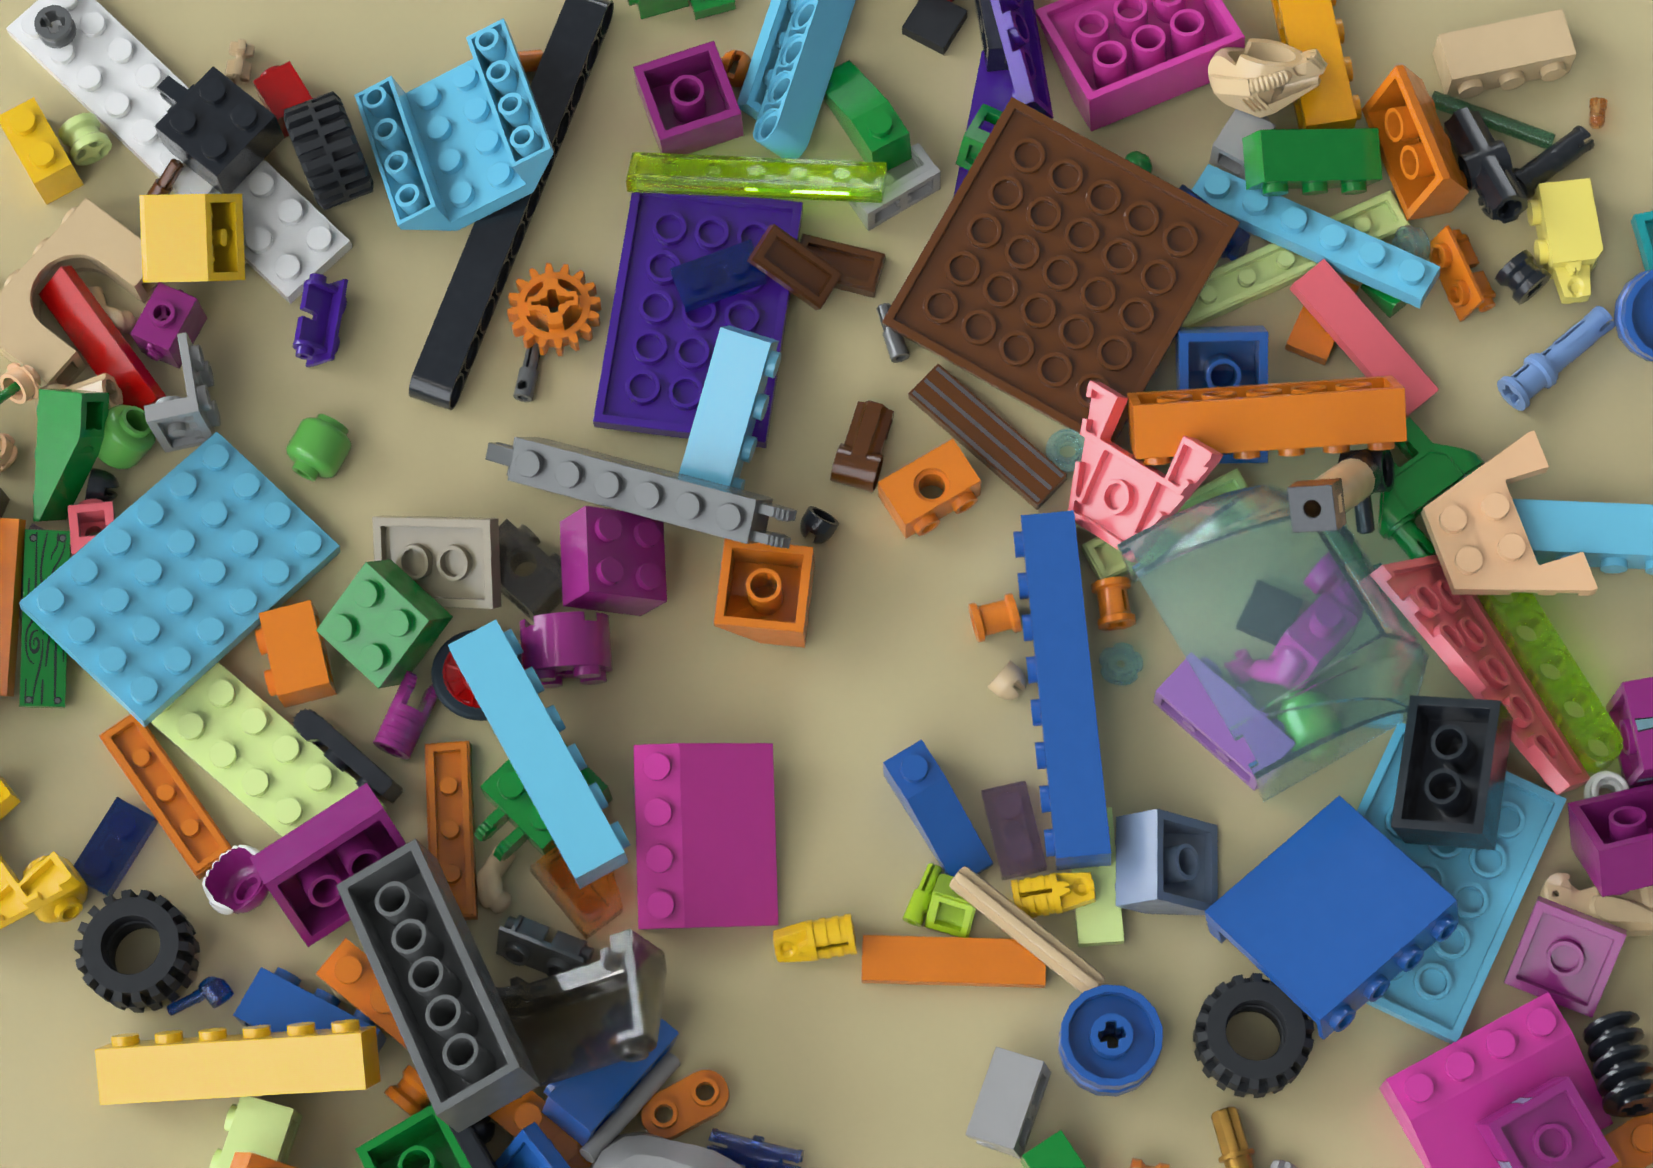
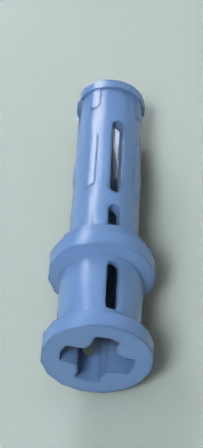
[1497,306,1615,411]

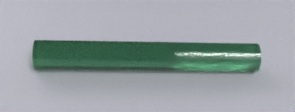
[1432,91,1556,149]

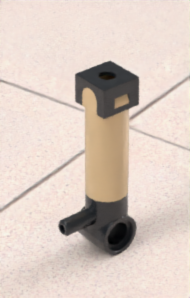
[1287,449,1395,534]

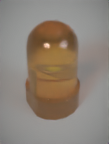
[1589,97,1608,129]

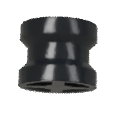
[1495,249,1551,305]

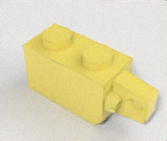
[1527,178,1604,304]

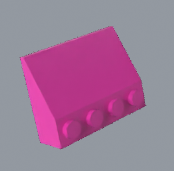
[1035,0,1245,132]
[634,743,779,930]
[1379,992,1613,1168]

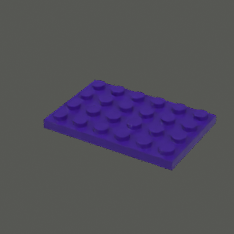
[593,182,803,448]

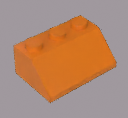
[1362,65,1469,221]

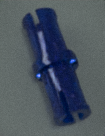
[707,1128,804,1168]

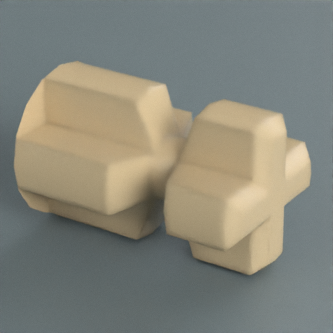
[225,39,255,85]

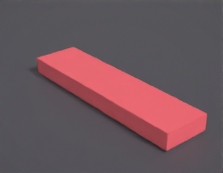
[1289,259,1439,418]

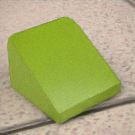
[924,874,977,938]

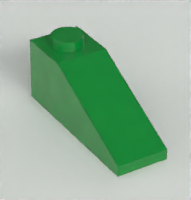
[823,60,912,178]

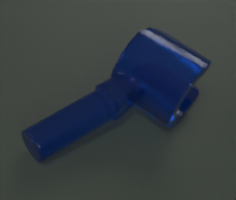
[166,976,234,1016]

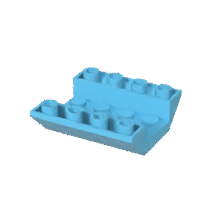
[354,18,554,231]

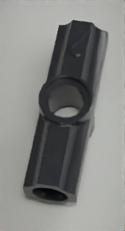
[1444,107,1528,224]

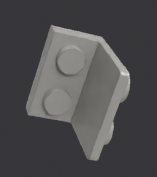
[144,332,221,453]

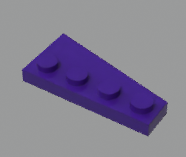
[990,0,1054,119]

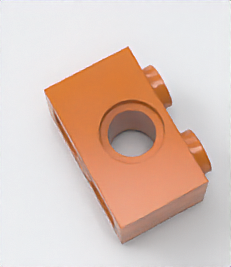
[878,439,981,539]

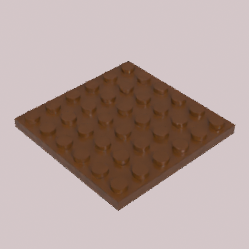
[882,97,1240,443]

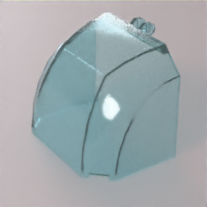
[1117,485,1429,802]

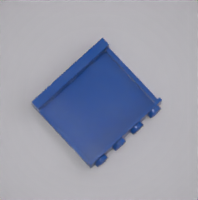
[1204,796,1459,1040]

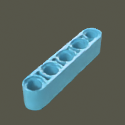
[753,0,856,162]

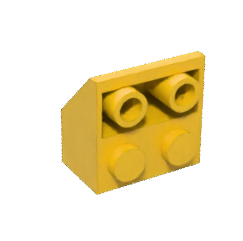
[139,193,245,282]

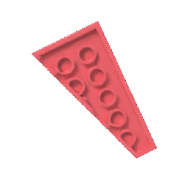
[1369,554,1590,795]

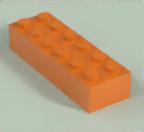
[1127,375,1407,465]

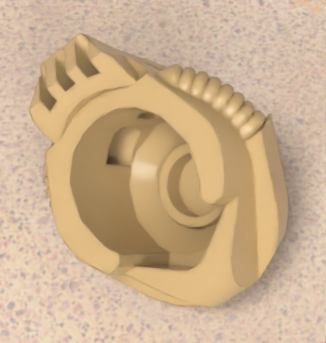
[1208,38,1328,118]

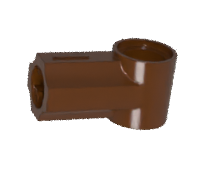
[830,400,894,493]

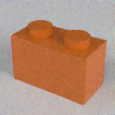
[255,600,337,708]

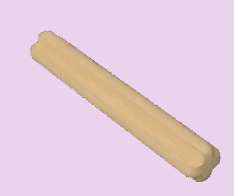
[949,866,1105,993]

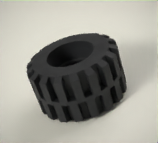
[284,91,374,210]
[74,889,200,1013]
[1193,973,1315,1098]

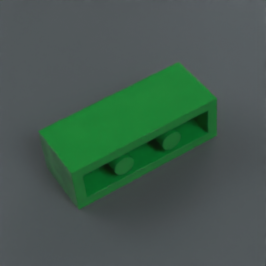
[1242,128,1383,196]

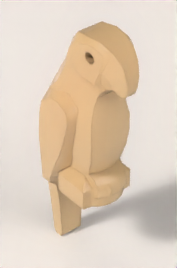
[1540,873,1653,937]

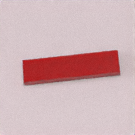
[38,265,166,410]

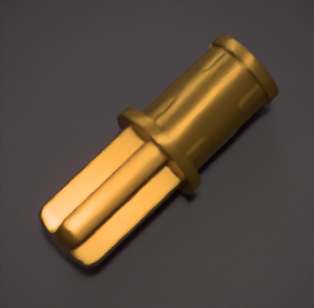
[1211,1107,1255,1168]

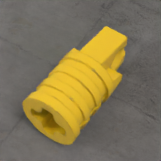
[1011,872,1096,918]
[773,913,858,962]

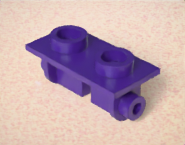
[292,273,348,368]

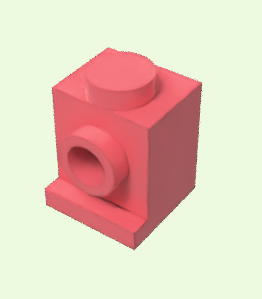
[68,499,116,556]

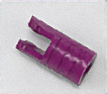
[373,670,438,760]

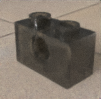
[499,519,563,622]

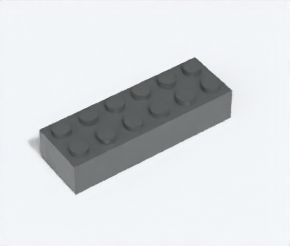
[336,839,540,1133]

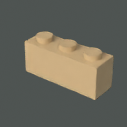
[1432,9,1576,99]

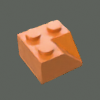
[714,538,815,648]

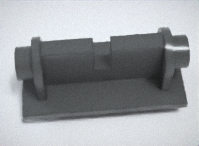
[496,915,594,987]

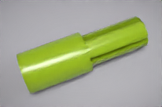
[902,863,942,927]

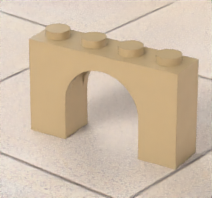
[0,198,162,387]

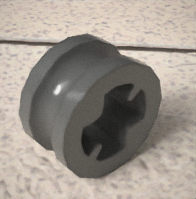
[34,5,77,48]

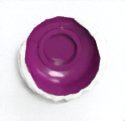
[202,844,269,915]

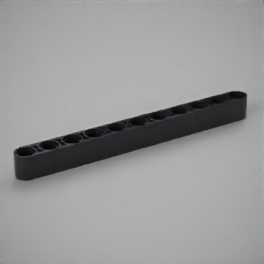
[409,0,613,410]

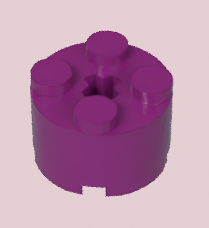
[519,611,613,688]

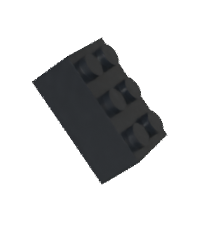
[1391,695,1513,850]

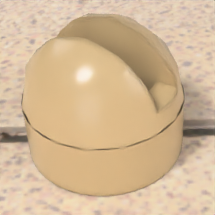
[987,660,1027,700]

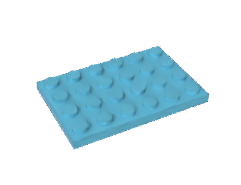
[19,432,340,727]
[1357,721,1567,1044]

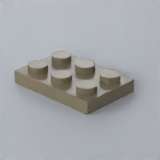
[372,516,501,609]

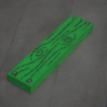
[19,529,70,708]

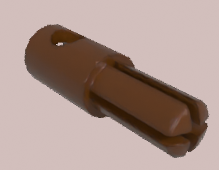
[146,159,184,195]

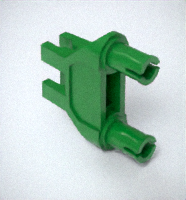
[1366,417,1485,559]

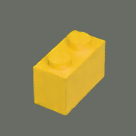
[0,97,84,205]

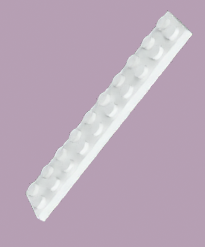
[6,0,353,304]

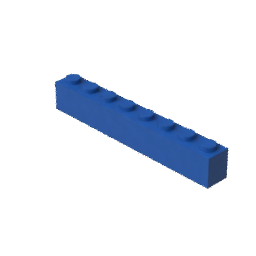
[1013,510,1111,870]

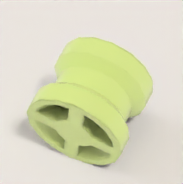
[58,113,112,166]

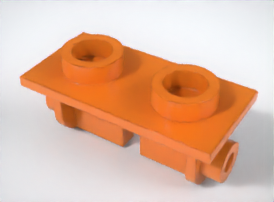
[1425,225,1496,322]

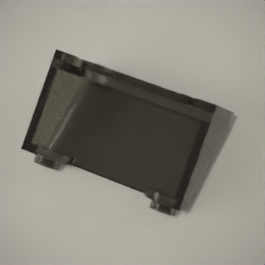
[496,929,667,1100]

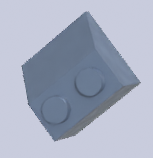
[1115,809,1218,915]

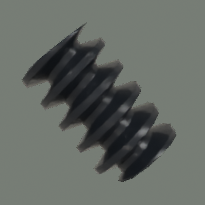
[1583,1011,1653,1118]

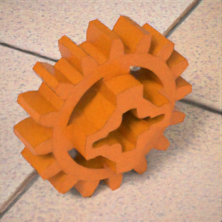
[507,263,602,357]

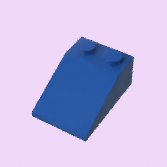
[1175,325,1268,464]

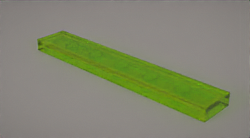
[626,152,887,203]

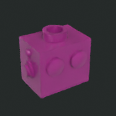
[130,282,207,369]

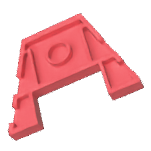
[1068,380,1223,558]

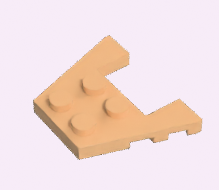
[1421,430,1598,596]

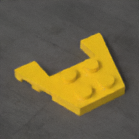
[0,776,82,929]

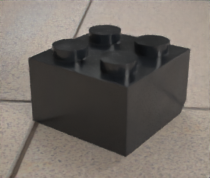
[154,66,285,194]

